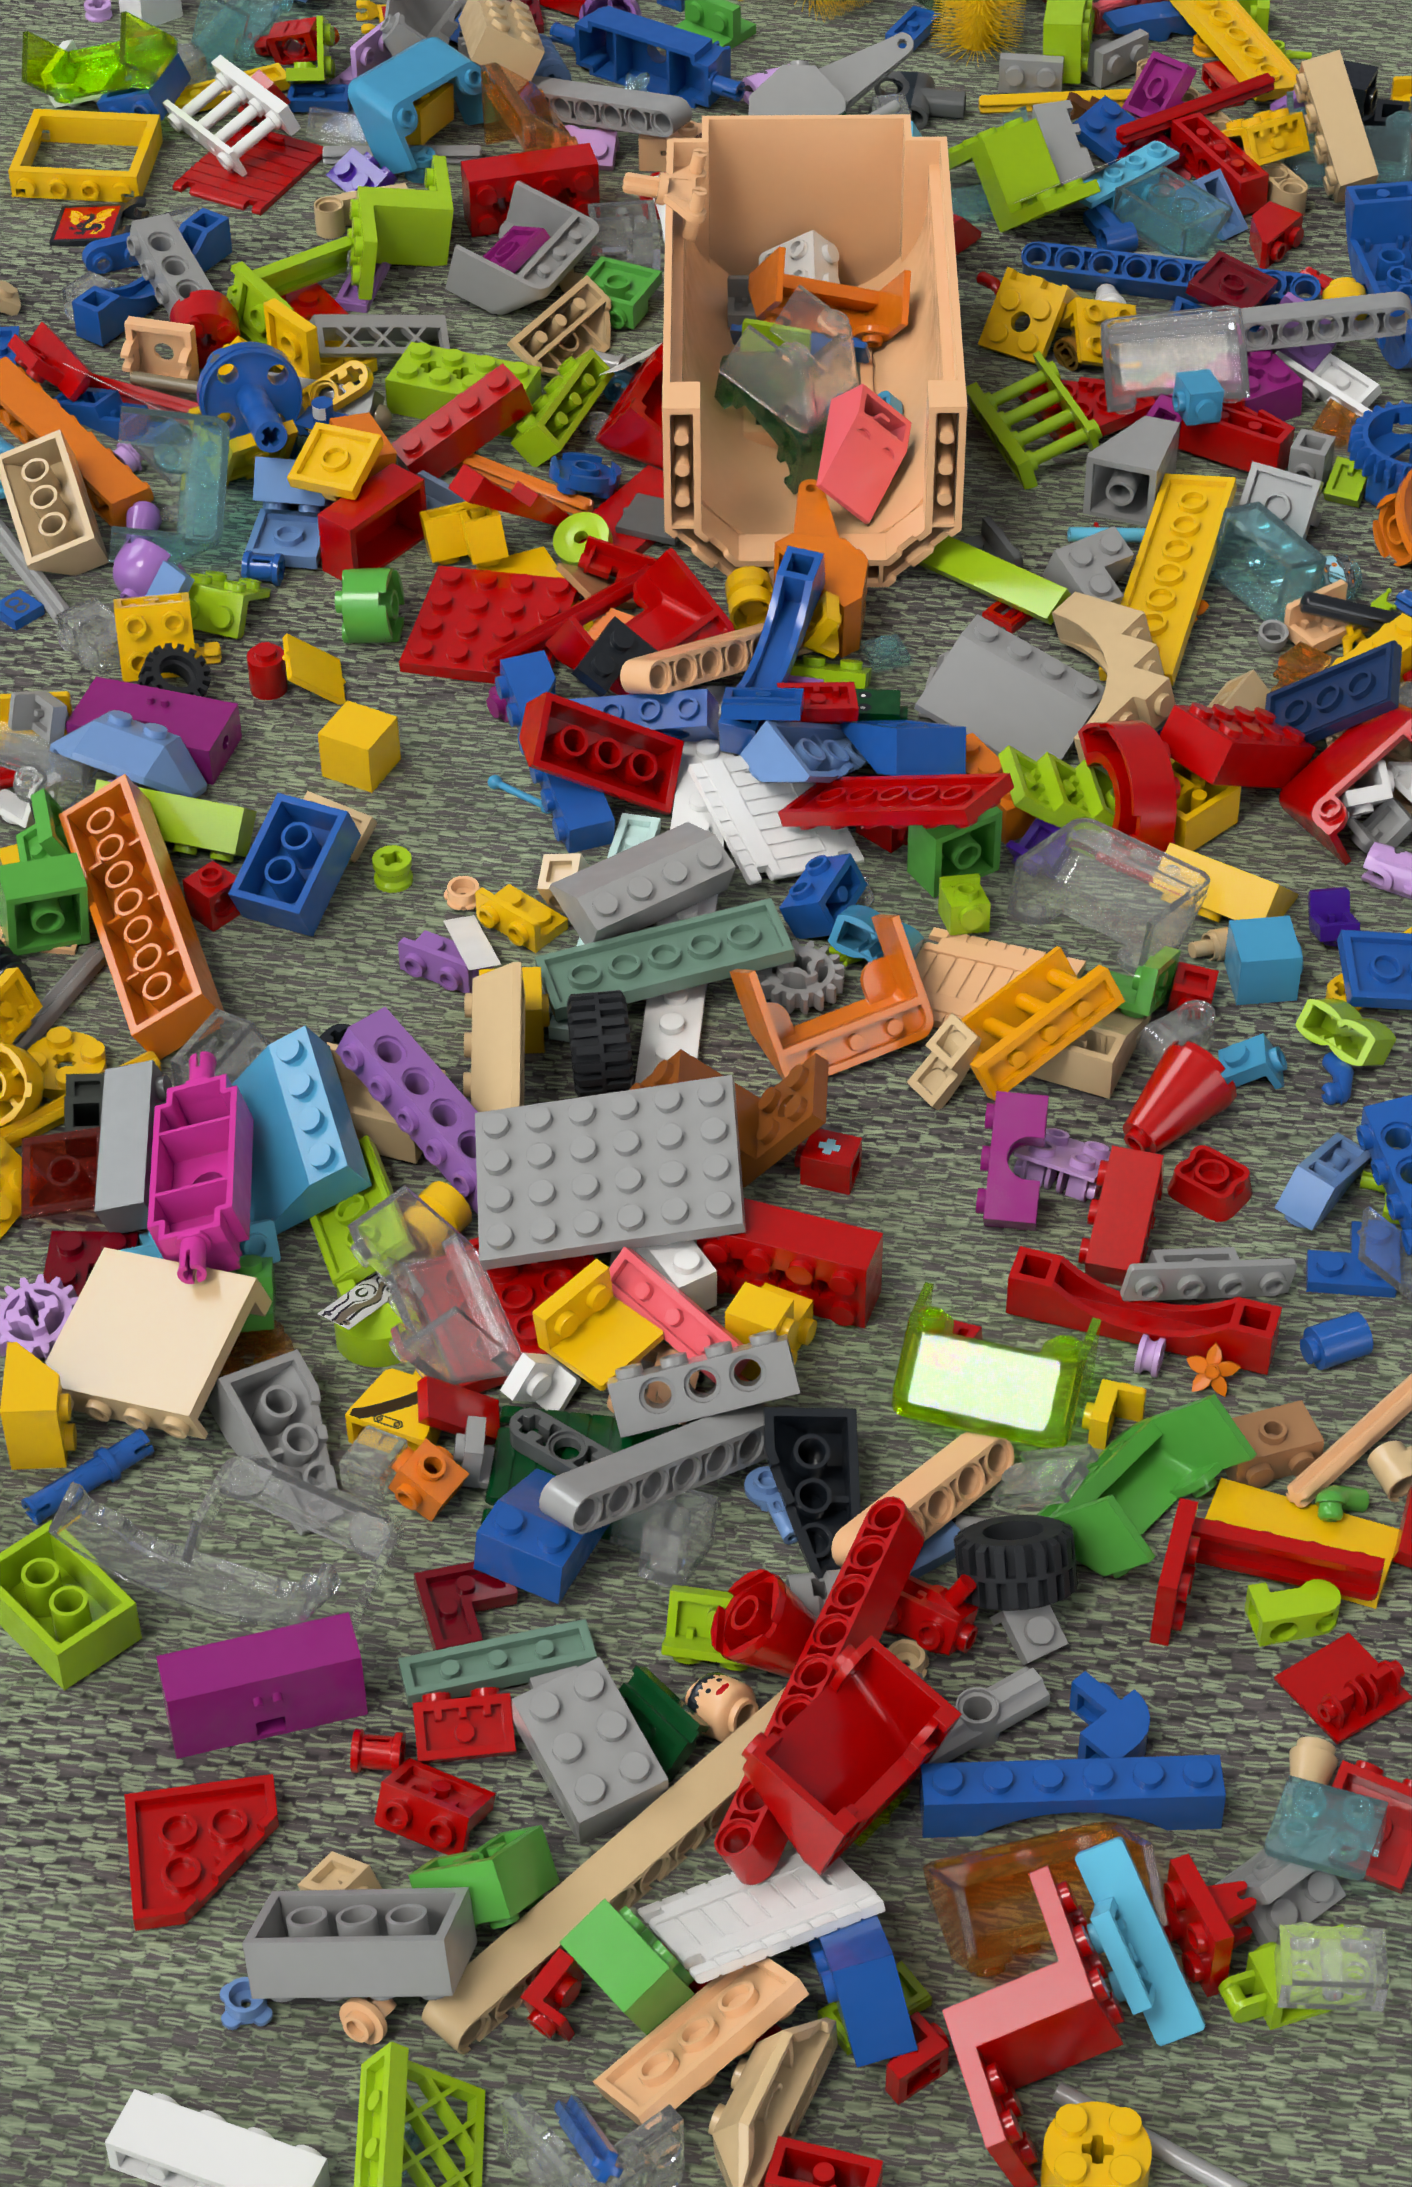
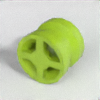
[372,845,413,893]

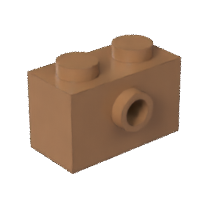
[1224,1400,1324,1488]

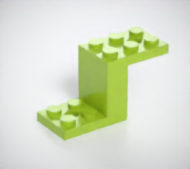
[948,117,1101,233]
[347,155,454,300]

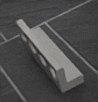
[309,314,450,358]

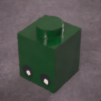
[855,689,908,721]

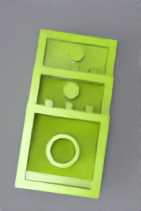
[998,745,1115,841]

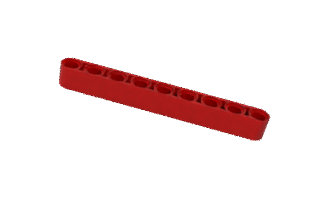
[714,1496,925,1885]

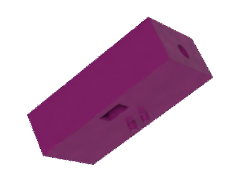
[66,676,242,785]
[156,1612,368,1759]

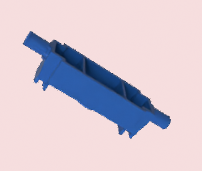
[550,6,745,109]

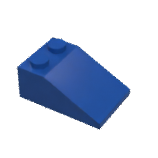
[841,720,966,776]
[473,1468,610,1604]

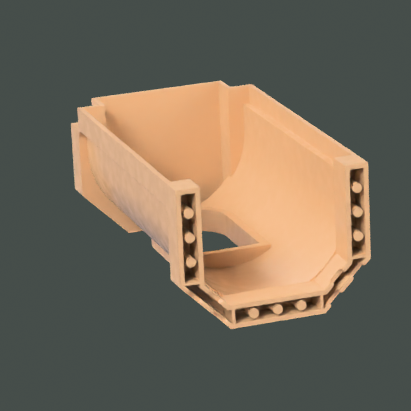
[662,114,967,588]

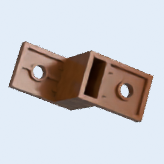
[629,1049,829,1188]

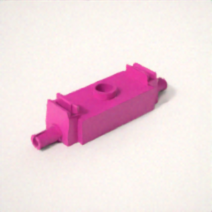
[147,1051,254,1284]

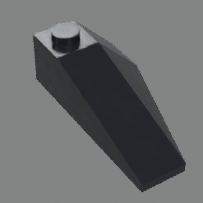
[763,1407,861,1579]

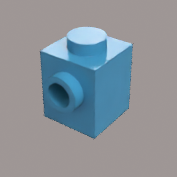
[1172,369,1224,426]

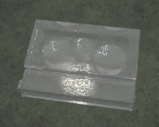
[991,1444,1099,1509]

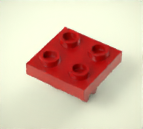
[1159,1853,1257,1998]

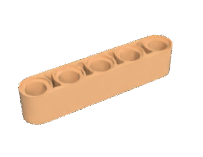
[831,1432,1015,1567]

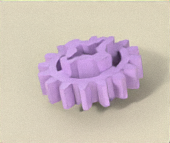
[0,1274,78,1360]

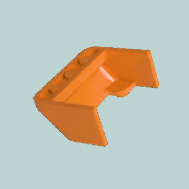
[748,247,911,348]
[730,914,934,1079]

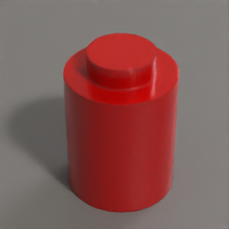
[246,642,288,700]

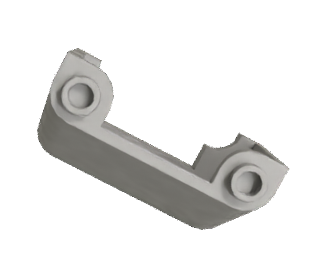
[380,0,467,56]

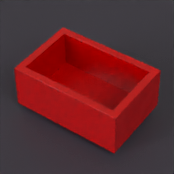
[317,463,427,581]

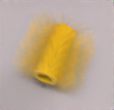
[930,0,1027,67]

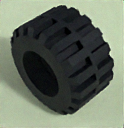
[567,990,634,1097]
[954,1515,1078,1611]

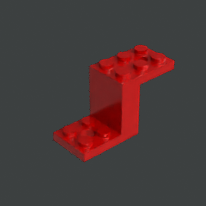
[942,1865,1125,2187]

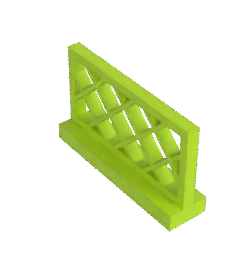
[354,2041,485,2187]

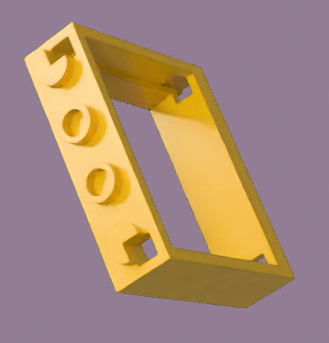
[8,109,163,203]

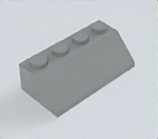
[549,822,736,944]

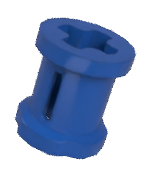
[241,550,285,586]

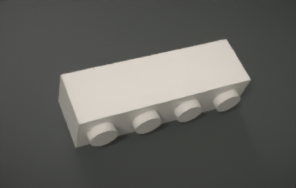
[105,2089,331,2187]

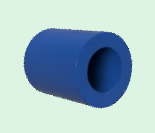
[1300,1311,1373,1370]

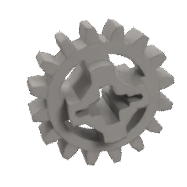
[756,940,844,1015]

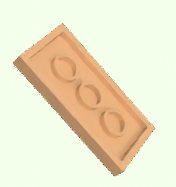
[593,1956,809,2132]

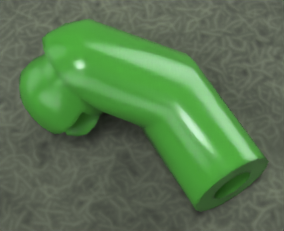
[1315,1485,1369,1522]

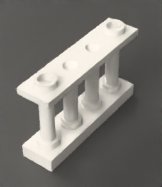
[163,55,301,177]

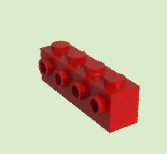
[392,363,533,478]

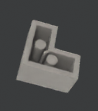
[1043,526,1134,604]

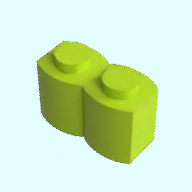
[1295,998,1396,1066]

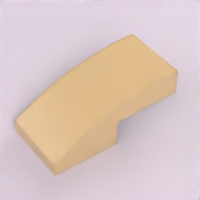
[907,1013,982,1110]

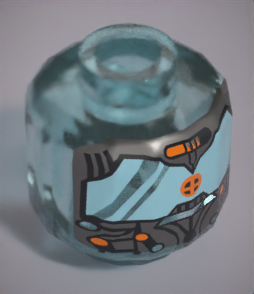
[1304,553,1362,600]

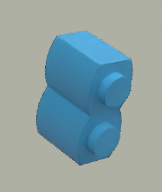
[828,905,924,962]

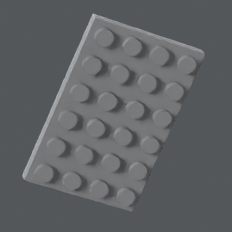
[475,1075,746,1270]

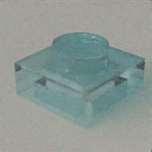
[862,634,910,673]

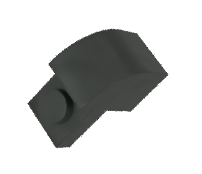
[64,1073,105,1151]

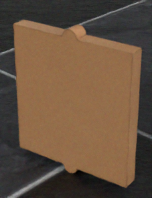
[556,563,637,610]

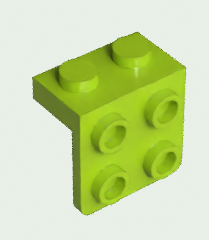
[189,570,271,639]

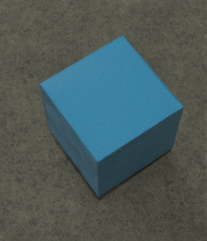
[1224,916,1303,1005]

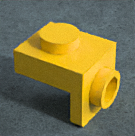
[1082,1379,1147,1450]

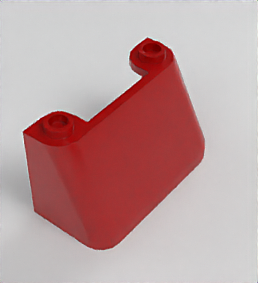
[595,343,663,470]
[741,1635,962,1876]

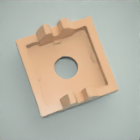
[120,316,200,381]

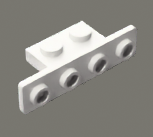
[1275,351,1382,425]

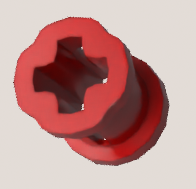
[350,1728,406,1773]

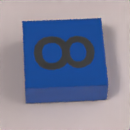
[0,589,45,631]

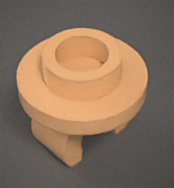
[339,1997,397,2045]

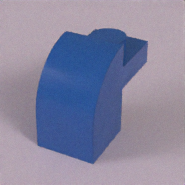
[1069,1671,1150,1759]

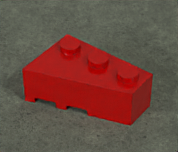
[1178,394,1295,472]
[1078,1145,1164,1286]

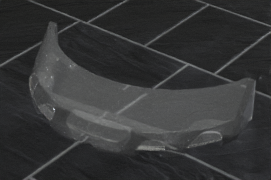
[49,1482,342,1627]

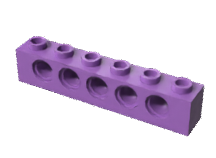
[335,1007,478,1214]

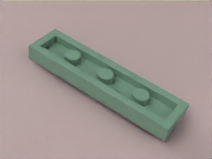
[398,1619,597,1708]

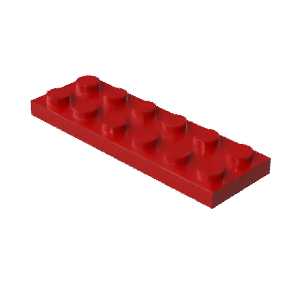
[778,773,1014,830]

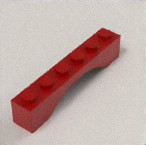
[1006,1246,1282,1375]

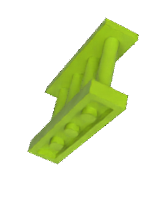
[966,351,1103,490]

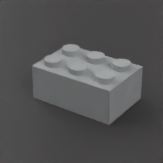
[511,1657,668,1844]

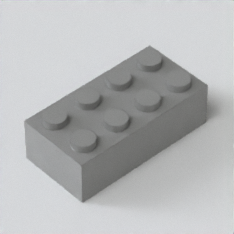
[242,1887,477,2002]

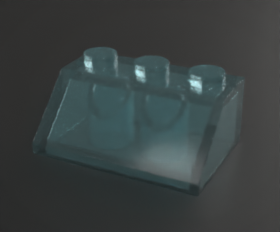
[1114,166,1233,258]

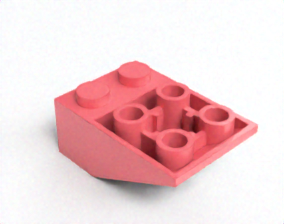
[816,384,912,524]

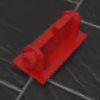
[578,535,657,582]

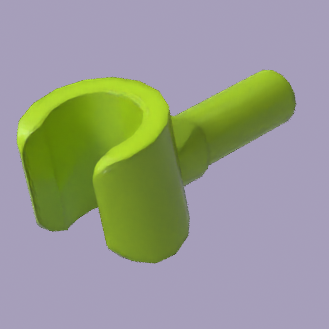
[1273,40,1312,59]

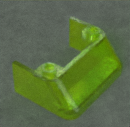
[21,11,178,104]
[891,1282,1101,1449]

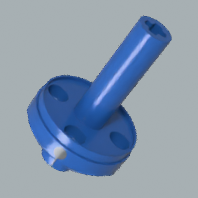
[197,342,302,453]

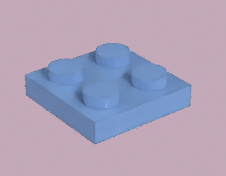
[245,508,321,569]

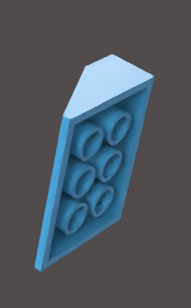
[232,1025,372,1235]

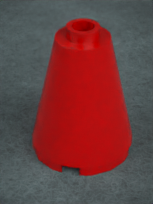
[1123,1040,1237,1153]
[710,1569,817,1678]

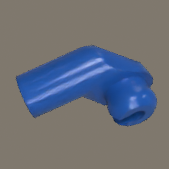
[1321,1052,1354,1105]

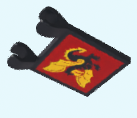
[49,196,149,247]

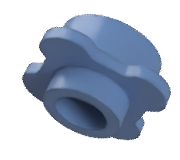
[219,1977,273,2030]

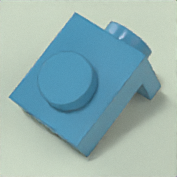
[1218,1033,1287,1089]

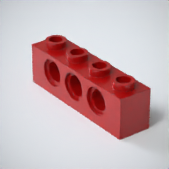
[1170,112,1269,216]

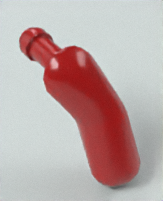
[976,271,1001,295]

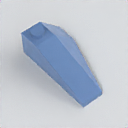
[740,720,869,783]

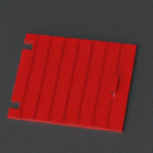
[172,125,324,216]

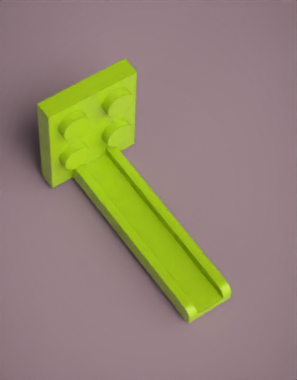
[227,236,352,344]

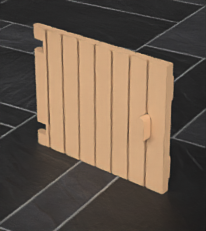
[915,927,1086,1028]

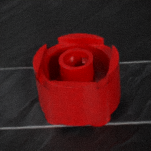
[170,289,241,369]

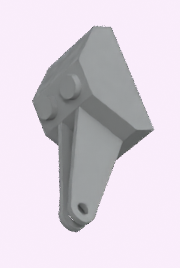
[748,32,914,115]

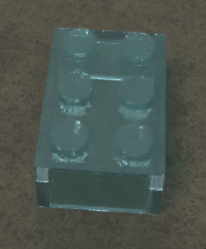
[1210,501,1327,623]

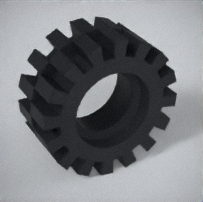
[137,643,211,697]

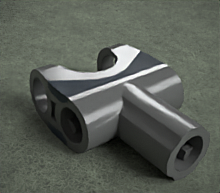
[868,71,966,130]

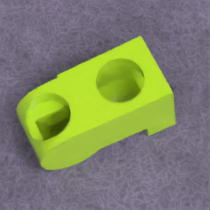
[1244,1579,1341,1647]

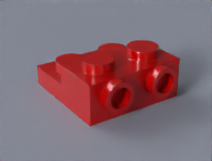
[1313,1760,1412,1894]

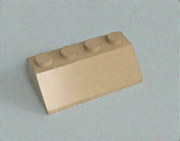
[0,429,109,576]
[463,962,526,1112]

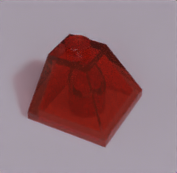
[21,1127,101,1220]

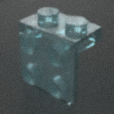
[1264,1775,1388,1881]

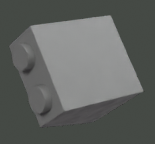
[1083,416,1180,527]

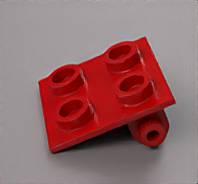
[1274,1632,1412,1744]

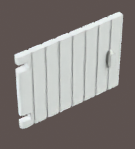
[688,755,864,885]
[638,1848,886,1984]

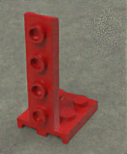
[1149,1498,1385,1646]

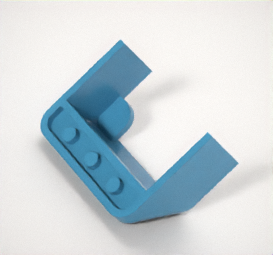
[348,37,502,174]

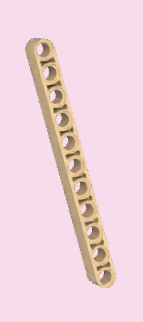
[421,1688,785,2055]

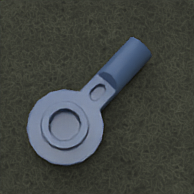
[744,1466,797,1545]

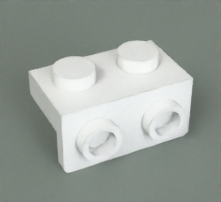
[1338,760,1395,819]

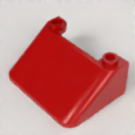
[545,548,735,695]
[1279,703,1412,866]

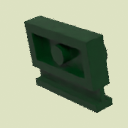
[619,1665,710,1783]

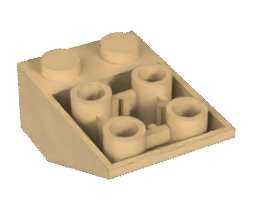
[1030,1008,1151,1099]

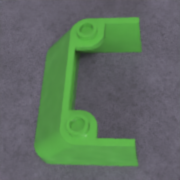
[1037,1394,1257,1578]

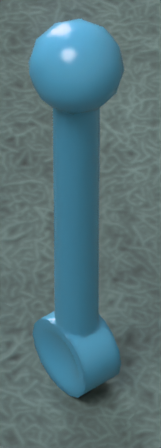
[487,775,551,814]

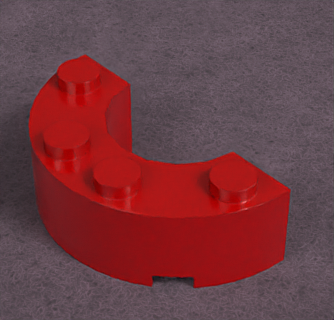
[1078,720,1181,873]

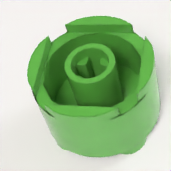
[334,568,405,644]

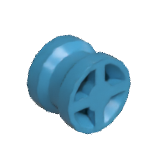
[405,145,436,183]

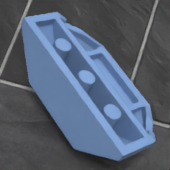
[49,710,207,798]

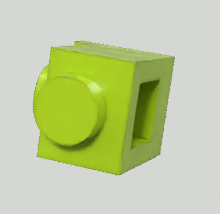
[938,873,991,936]

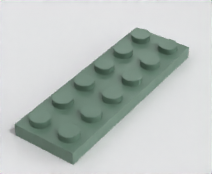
[534,898,795,1021]

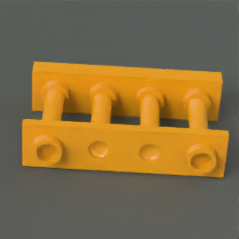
[961,946,1125,1101]

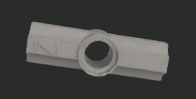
[929,1666,1050,1763]

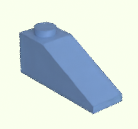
[1275,1132,1372,1231]

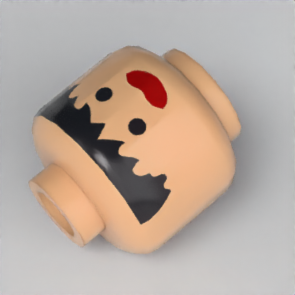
[685,1672,759,1742]

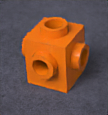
[388,1438,470,1522]

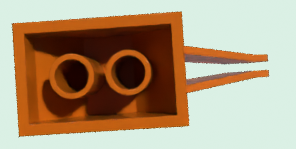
[774,479,869,658]

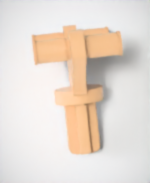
[622,148,707,241]

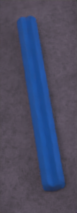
[554,2095,624,2184]

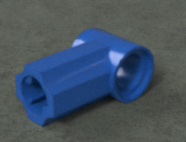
[1083,202,1138,252]

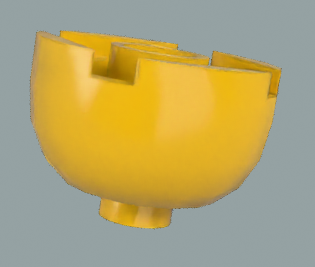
[0,1043,45,1127]

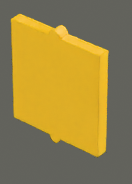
[282,633,346,705]

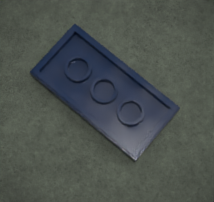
[1265,640,1402,744]

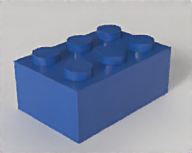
[228,793,361,937]

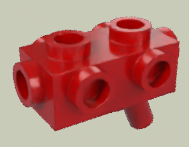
[884,1574,979,1656]

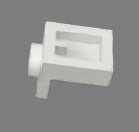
[500,1353,581,1411]

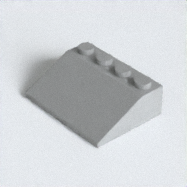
[914,614,1105,762]

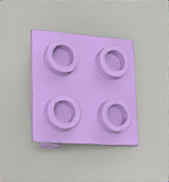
[1014,1128,1111,1202]

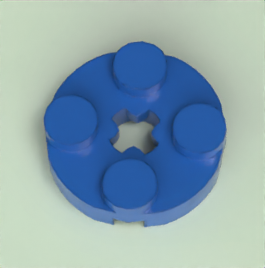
[549,452,621,498]

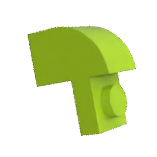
[334,1279,419,1368]

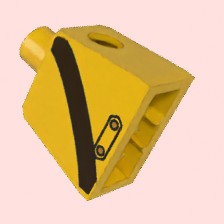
[345,1362,442,1458]

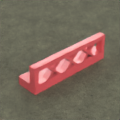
[609,1247,750,1384]

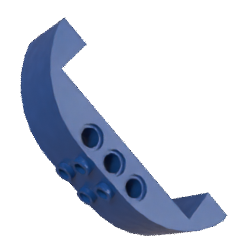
[1345,181,1412,369]

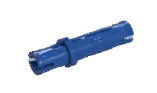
[21,1428,154,1525]

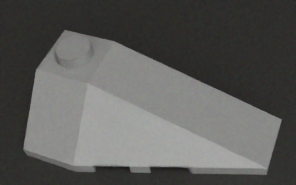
[207,1349,343,1536]

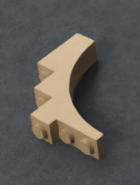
[1052,591,1176,767]

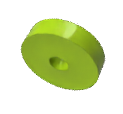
[553,512,613,566]

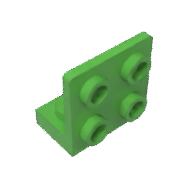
[1084,946,1181,1018]

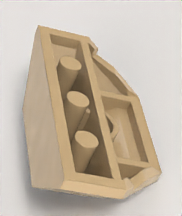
[507,275,611,378]
[708,2017,838,2187]

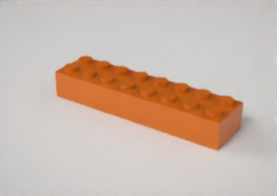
[58,774,227,1060]

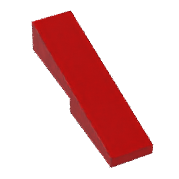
[448,464,571,526]

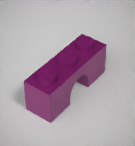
[976,1091,1049,1231]

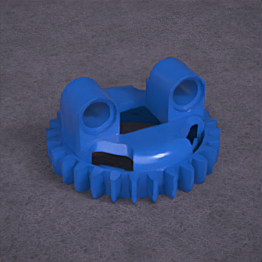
[1348,400,1412,507]

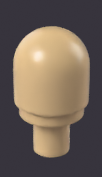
[1188,927,1228,962]

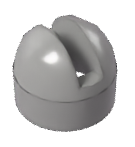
[1257,619,1289,653]

